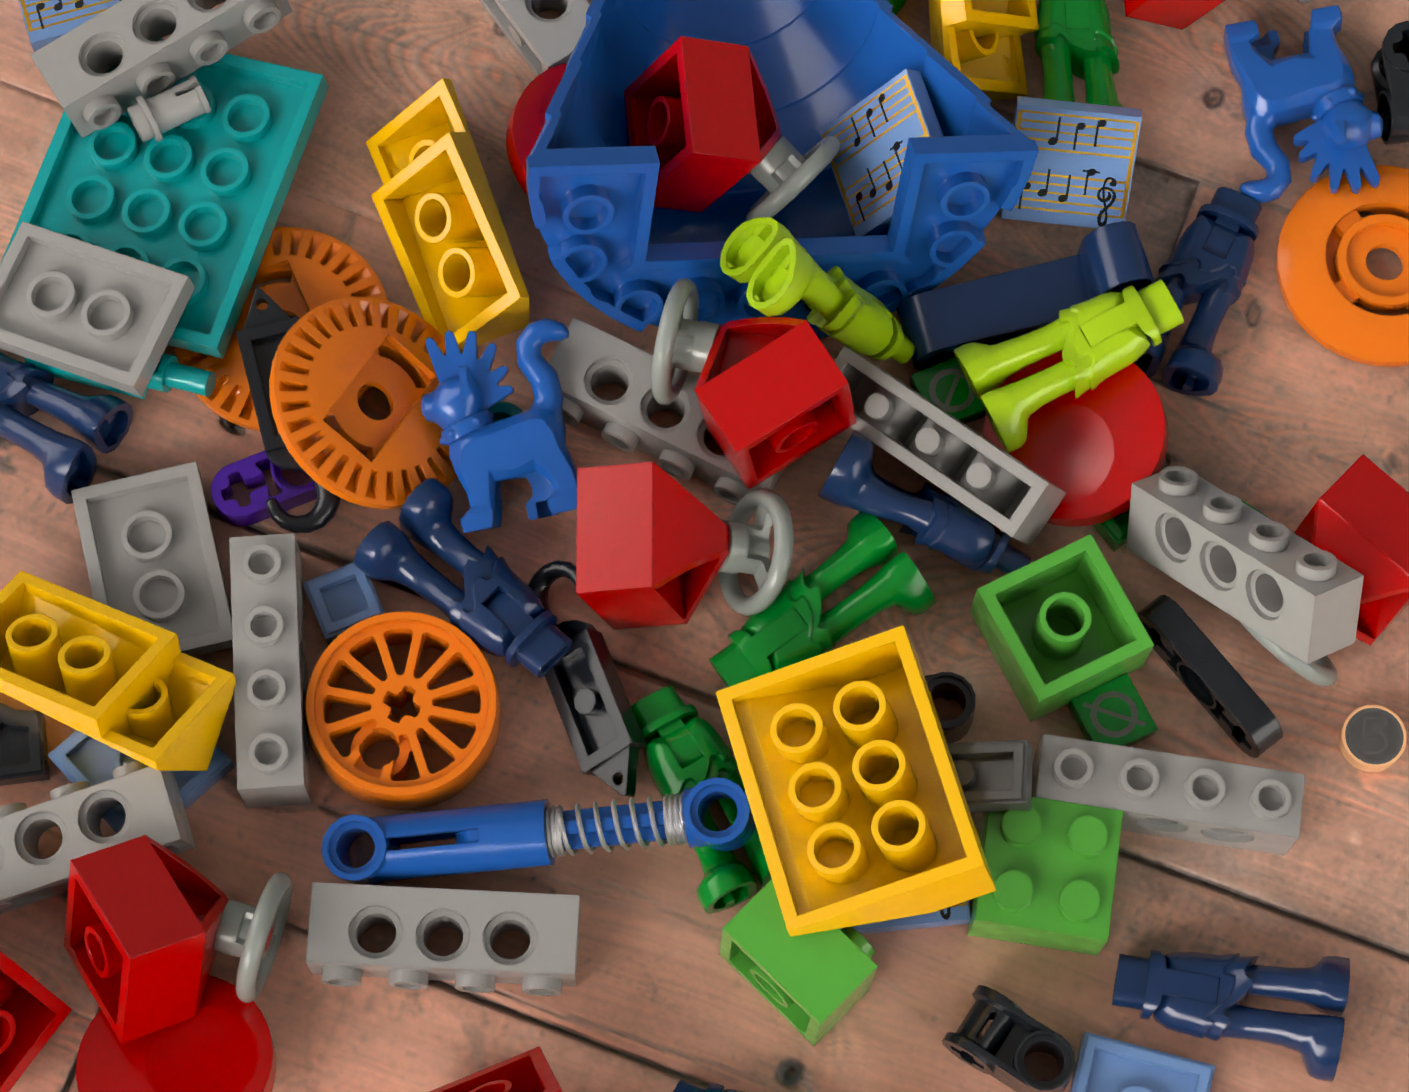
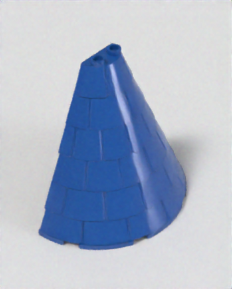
[526,0,1039,339]

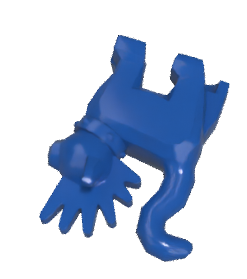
[1223,5,1383,204]
[421,318,577,534]

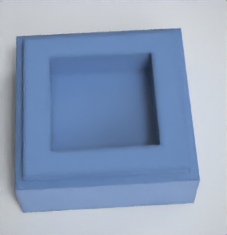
[303,562,385,645]

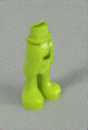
[720,217,915,364]
[954,279,1184,453]

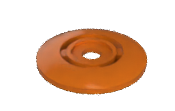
[1275,165,1409,367]
[174,227,388,431]
[269,297,457,509]

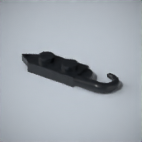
[236,287,341,533]
[528,560,646,797]

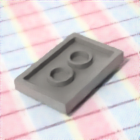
[0,221,195,397]
[71,461,233,657]

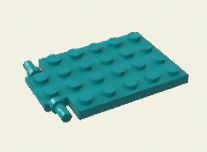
[0,39,329,399]

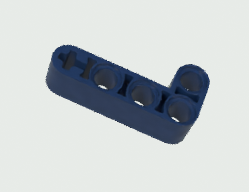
[896,221,1154,371]

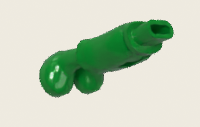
[1034,0,1123,107]
[709,512,936,687]
[631,685,772,914]

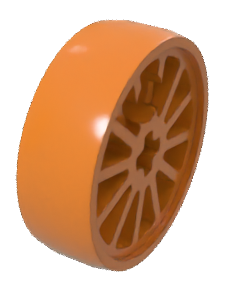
[304,612,502,810]

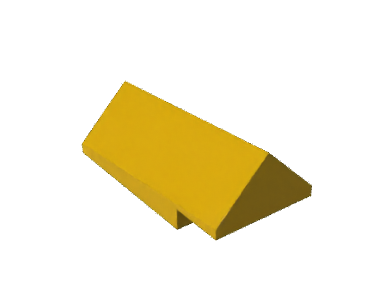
[928,0,1039,101]
[366,78,530,352]
[0,570,236,771]

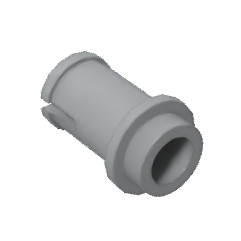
[127,76,212,142]

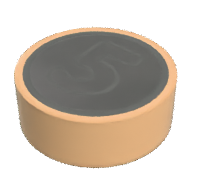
[1338,705,1407,772]

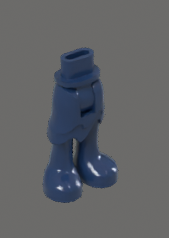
[1133,187,1262,396]
[0,352,133,504]
[818,430,1031,575]
[354,478,573,678]
[1112,949,1350,1082]

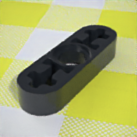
[1137,595,1283,758]

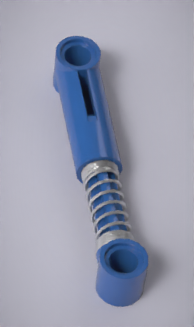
[321,777,756,885]

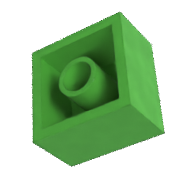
[970,534,1154,722]
[967,796,1123,956]
[719,879,878,1046]

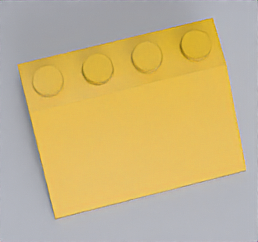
[716,625,997,937]

